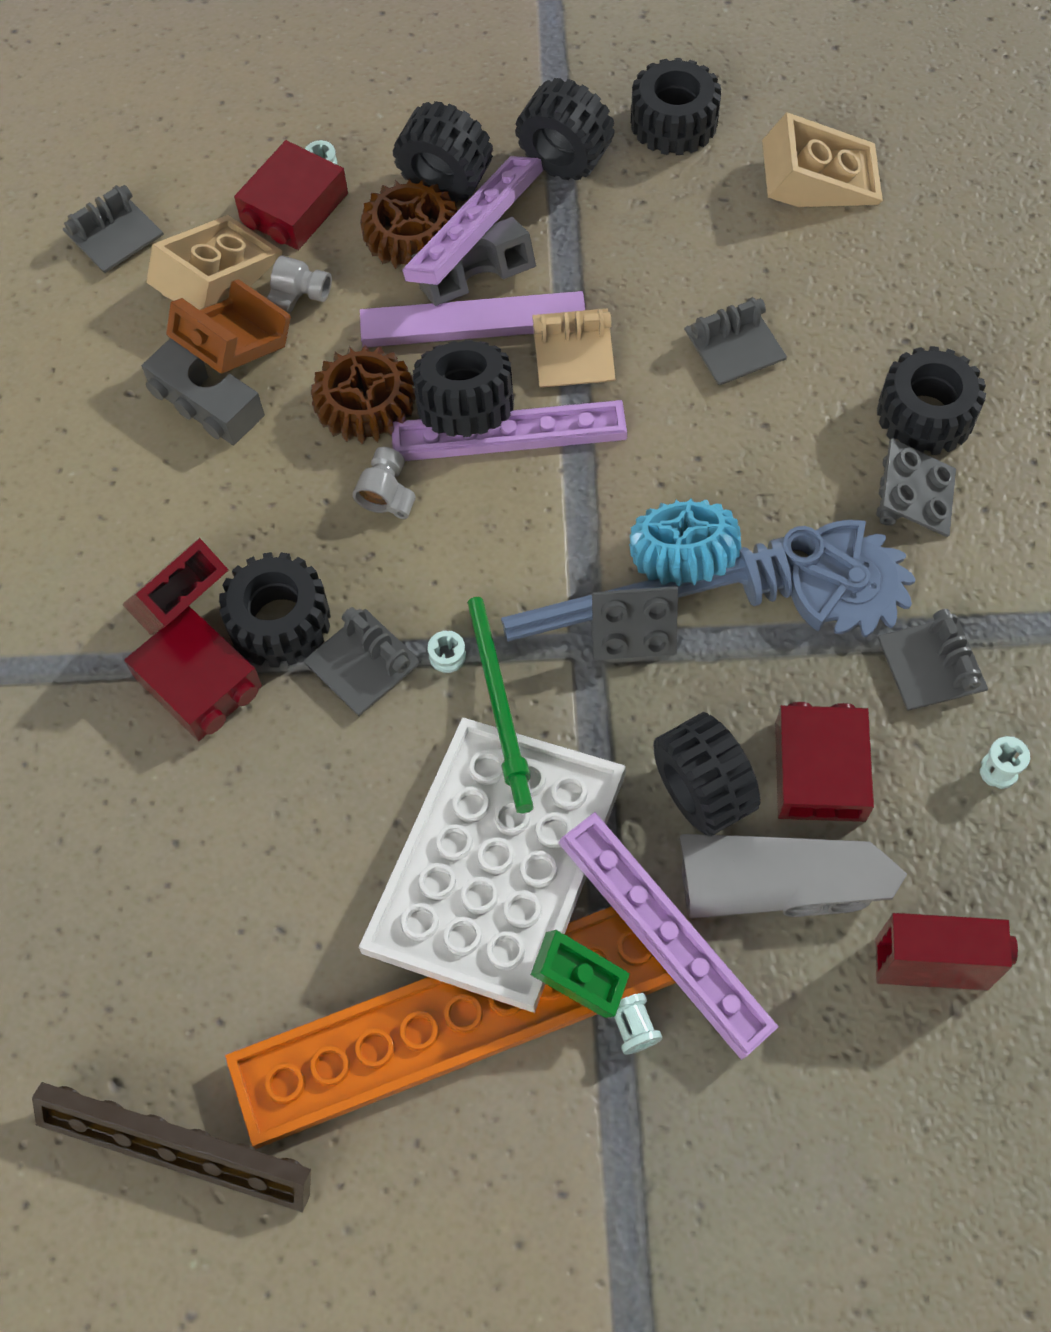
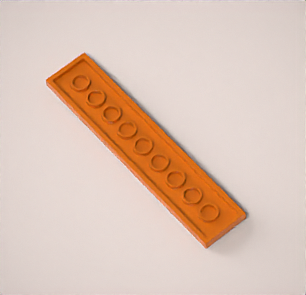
[225,906,676,1149]

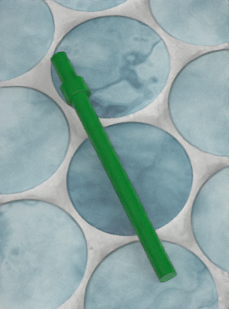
[467,597,534,814]

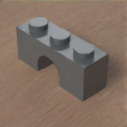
[411,217,536,306]
[141,338,265,446]

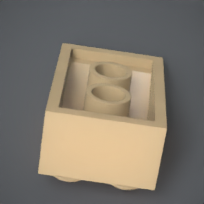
[762,112,883,207]
[146,215,282,310]

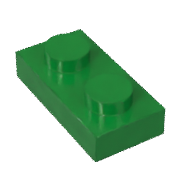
[530,930,630,1018]

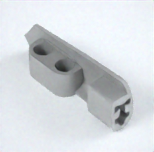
[679,834,907,919]

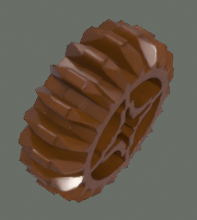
[360,178,457,270]
[311,345,416,445]

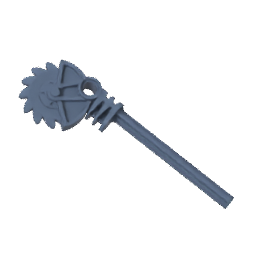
[501,520,916,642]

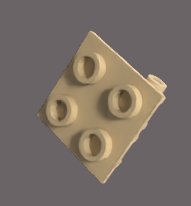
[532,308,616,388]

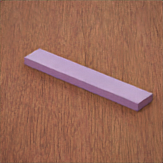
[402,156,543,285]
[360,291,585,347]
[392,400,627,461]
[558,812,779,1060]

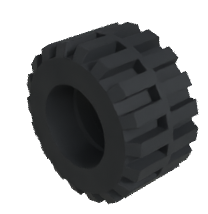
[630,58,721,156]
[515,78,615,181]
[393,101,493,203]
[413,340,514,437]
[877,346,986,455]
[219,552,331,667]
[653,712,761,836]

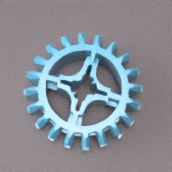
[629,498,741,587]

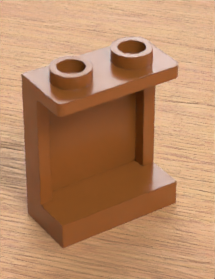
[166,279,291,374]

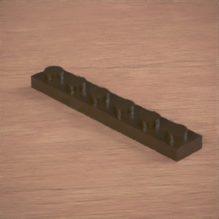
[32,1082,311,1213]

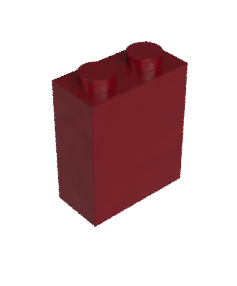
[234,140,348,251]
[122,538,229,635]
[124,606,262,742]
[775,702,874,822]
[875,913,1018,991]

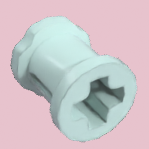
[980,736,1030,789]
[614,993,663,1055]

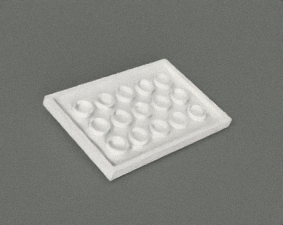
[359,717,626,1013]

